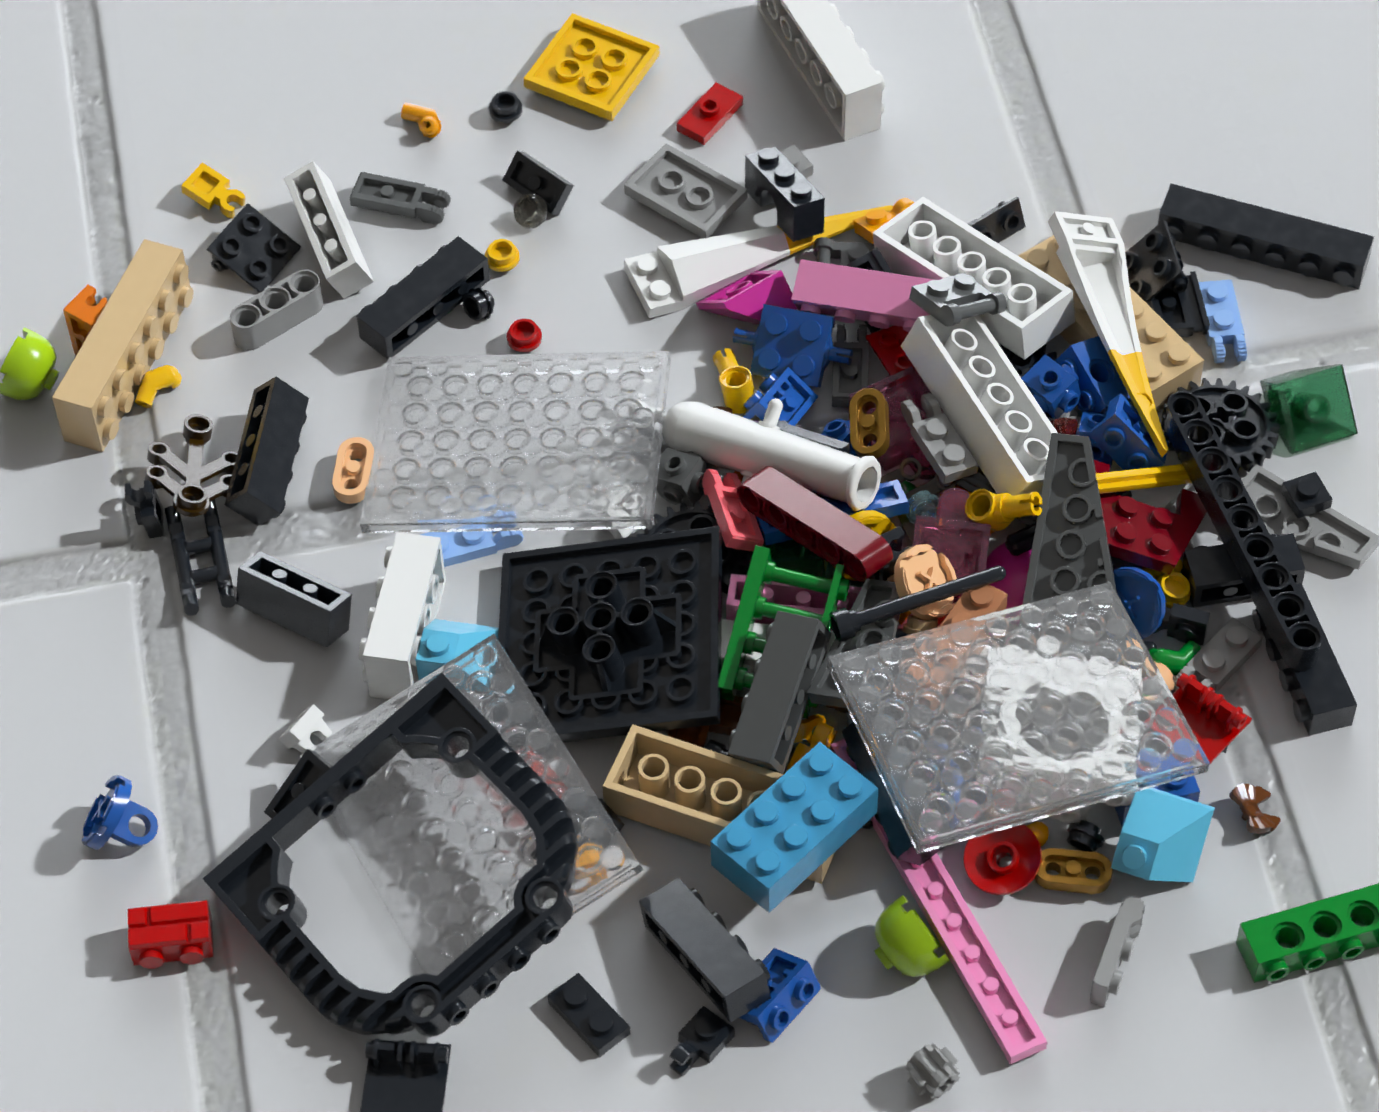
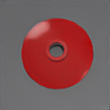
[963,819,1042,895]

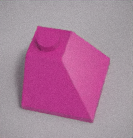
[696,270,797,324]

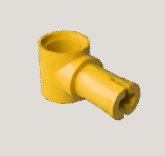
[713,348,755,414]
[965,489,1043,531]

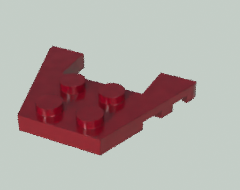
[1094,460,1207,575]

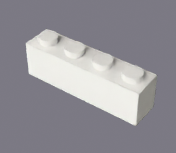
[284,161,374,299]

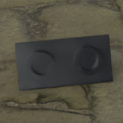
[968,197,1026,243]

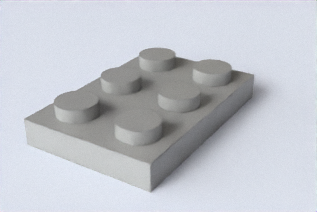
[624,143,748,238]

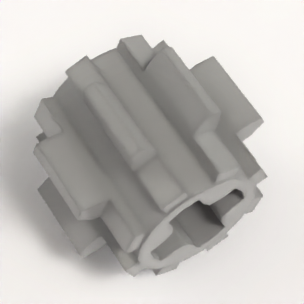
[906,1044,960,1099]

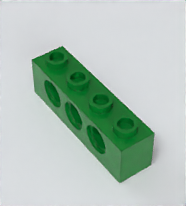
[1236,883,1379,983]

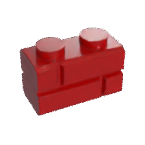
[128,900,214,969]

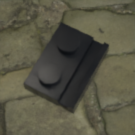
[1148,271,1210,337]

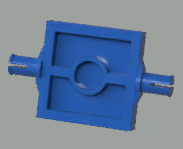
[733,304,853,388]

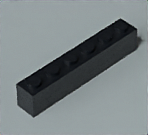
[1158,183,1374,289]

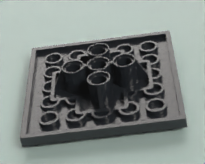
[494,526,722,748]

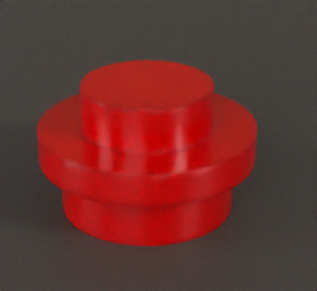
[507,319,542,352]

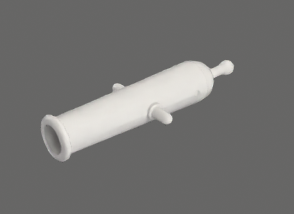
[628,398,881,511]

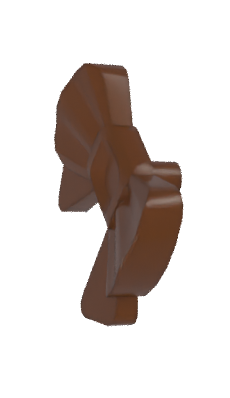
[1229,783,1281,834]

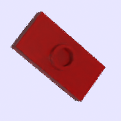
[677,82,743,145]

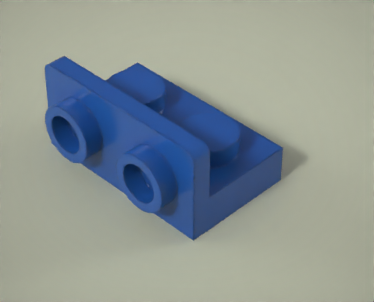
[742,367,819,426]
[1089,393,1169,470]
[739,948,821,1043]

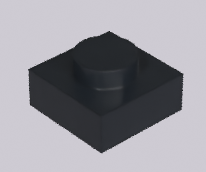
[1281,472,1333,519]

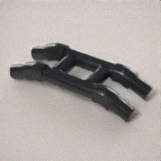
[165,499,236,616]

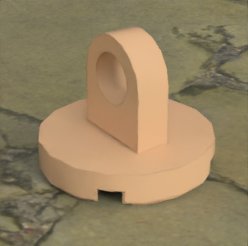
[886,544,957,620]

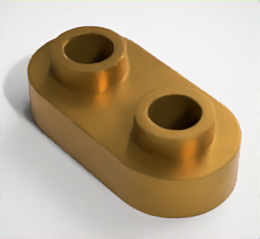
[849,388,890,459]
[1034,848,1113,894]

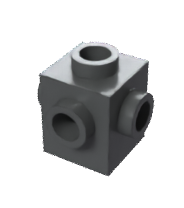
[648,448,708,507]

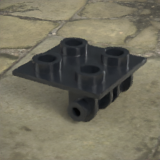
[206,203,302,293]
[1125,220,1189,303]
[360,1038,451,1112]

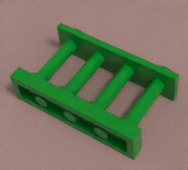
[719,545,850,719]

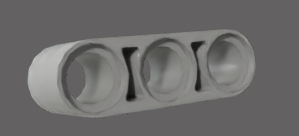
[230,270,323,350]

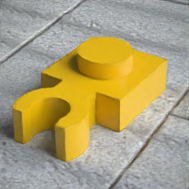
[181,162,245,218]

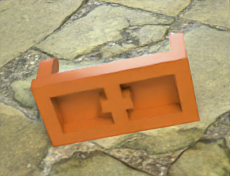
[63,284,108,355]

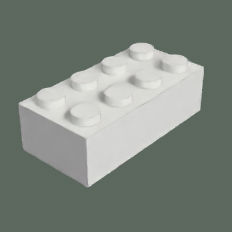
[359,532,446,702]

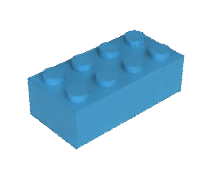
[710,742,878,913]

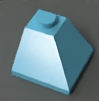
[416,619,499,695]
[1111,784,1215,882]

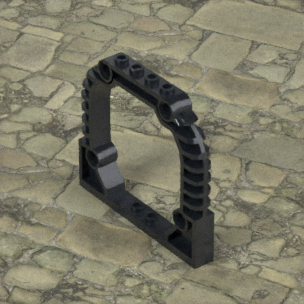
[203,672,578,1037]

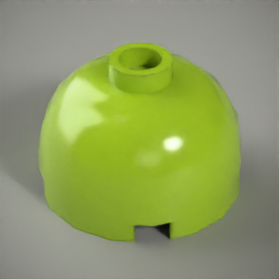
[0,327,60,400]
[874,895,950,977]

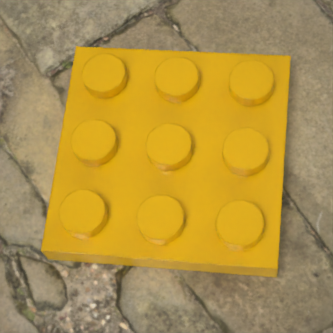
[523,13,660,121]

